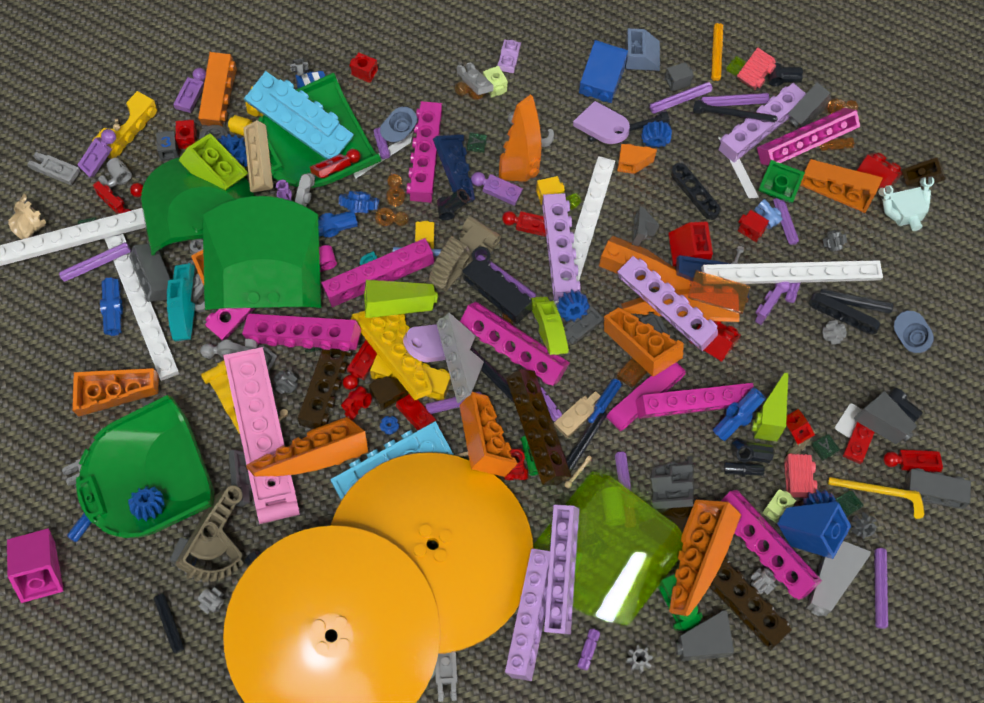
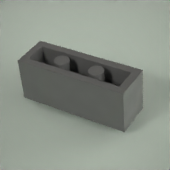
[129,244,170,302]
[904,468,971,510]

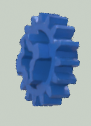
[217,134,248,167]
[339,191,379,213]

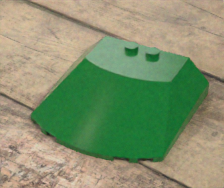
[203,196,321,311]

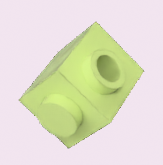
[483,66,508,97]
[762,489,796,523]

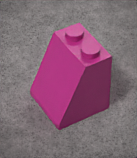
[7,528,63,603]

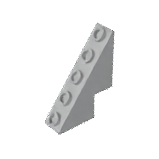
[436,313,484,403]

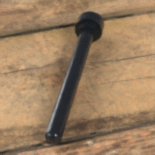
[693,100,778,122]
[588,111,670,142]

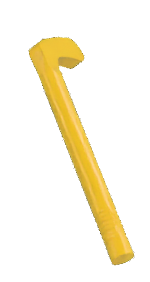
[828,477,925,519]

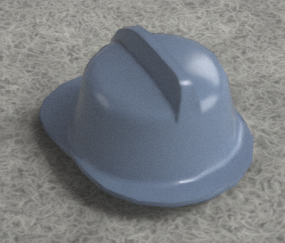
[380,107,417,142]
[894,311,934,353]

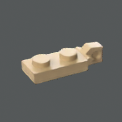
[554,391,600,438]

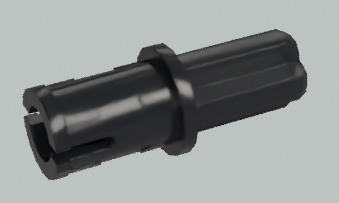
[724,462,765,477]

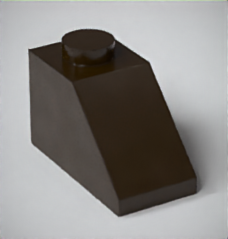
[902,157,946,186]
[369,376,409,411]

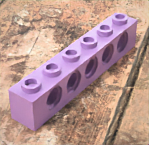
[719,83,806,163]
[542,193,580,301]
[617,256,718,351]
[544,505,580,634]
[505,549,550,681]

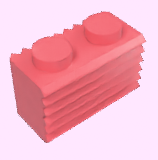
[737,48,776,90]
[784,454,817,498]

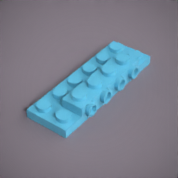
[244,71,354,160]
[330,421,454,501]

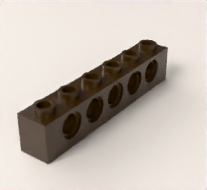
[298,316,353,429]
[506,369,572,485]
[709,557,792,651]

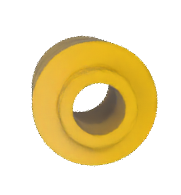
[228,115,253,136]

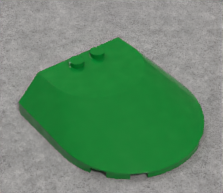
[258,73,381,188]
[141,157,254,255]
[76,395,214,538]

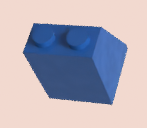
[579,40,628,103]
[777,502,851,559]

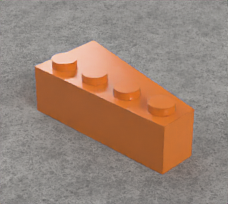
[198,52,237,127]
[800,159,883,213]
[604,308,684,377]
[72,368,159,417]
[459,392,518,477]

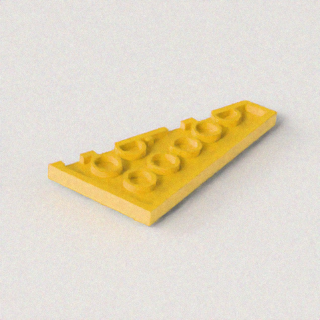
[351,311,432,400]

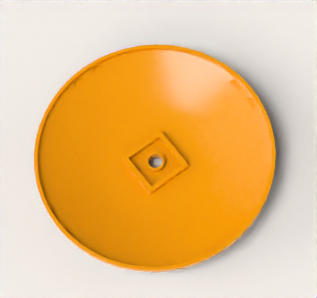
[331,452,534,654]
[223,526,440,703]

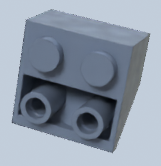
[625,28,660,71]

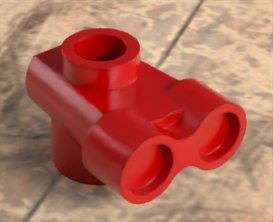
[341,386,372,420]
[504,449,528,480]

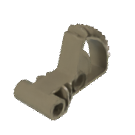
[429,216,501,292]
[175,486,244,583]

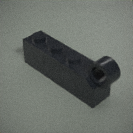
[462,247,533,324]

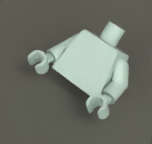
[878,177,934,231]

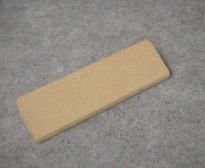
[243,121,273,192]

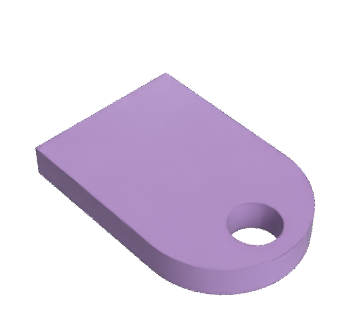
[573,101,630,144]
[403,324,446,362]

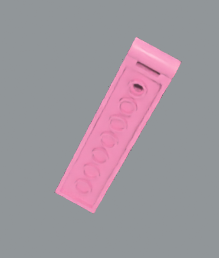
[223,347,300,524]

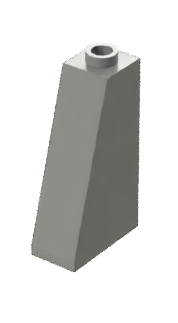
[806,541,871,616]

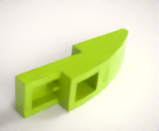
[531,297,569,355]

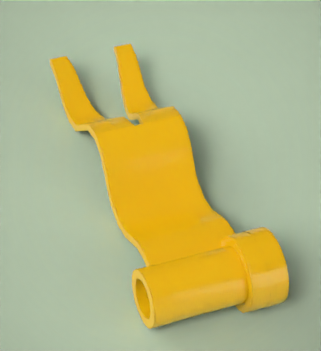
[200,360,240,434]

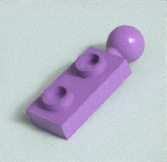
[173,68,206,113]
[77,129,116,177]
[471,172,523,206]
[755,282,790,325]

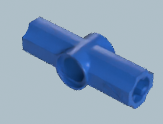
[318,211,358,238]
[100,277,123,336]
[713,387,766,441]

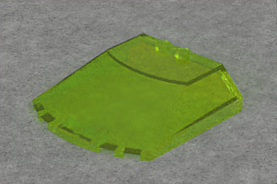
[533,471,683,625]

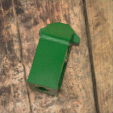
[658,574,703,632]

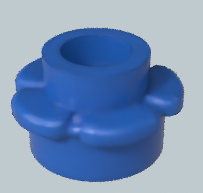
[380,416,399,435]

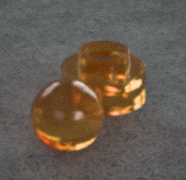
[455,82,486,99]
[827,98,858,114]
[387,174,405,206]
[375,208,409,226]

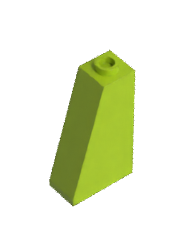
[364,280,438,318]

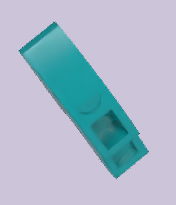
[167,263,195,342]

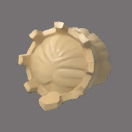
[8,194,46,239]

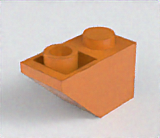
[617,144,657,174]

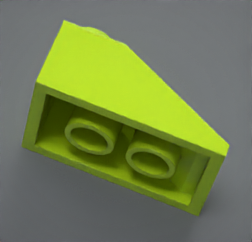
[179,133,248,190]
[751,373,788,442]

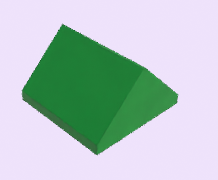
[758,160,805,203]

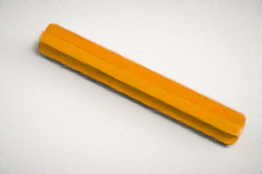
[711,23,723,81]

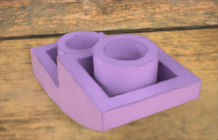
[498,40,521,73]

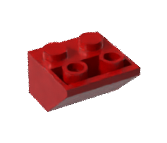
[857,152,903,192]
[668,222,713,266]
[689,321,741,362]

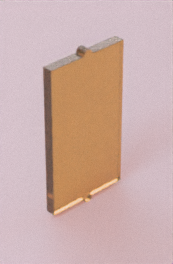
[688,270,750,314]

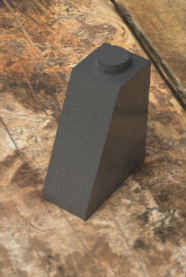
[788,82,832,128]
[854,391,917,444]
[675,611,734,661]

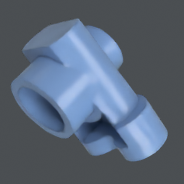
[754,199,783,229]

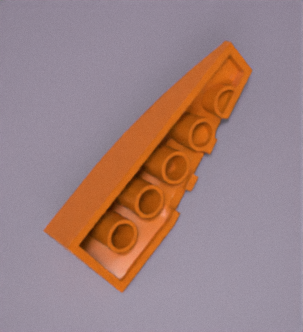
[499,94,541,182]
[599,236,703,290]
[621,286,739,322]
[246,417,368,477]
[669,500,741,616]

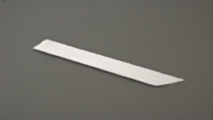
[353,131,413,178]
[718,137,759,198]

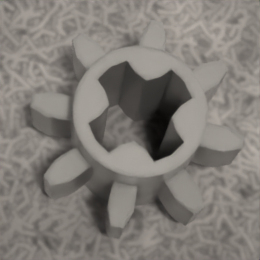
[823,320,847,345]
[750,568,777,595]
[198,587,224,614]
[626,645,653,674]

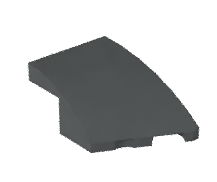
[651,456,694,509]

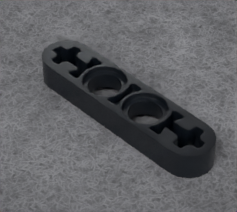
[671,163,720,220]
[809,293,881,335]

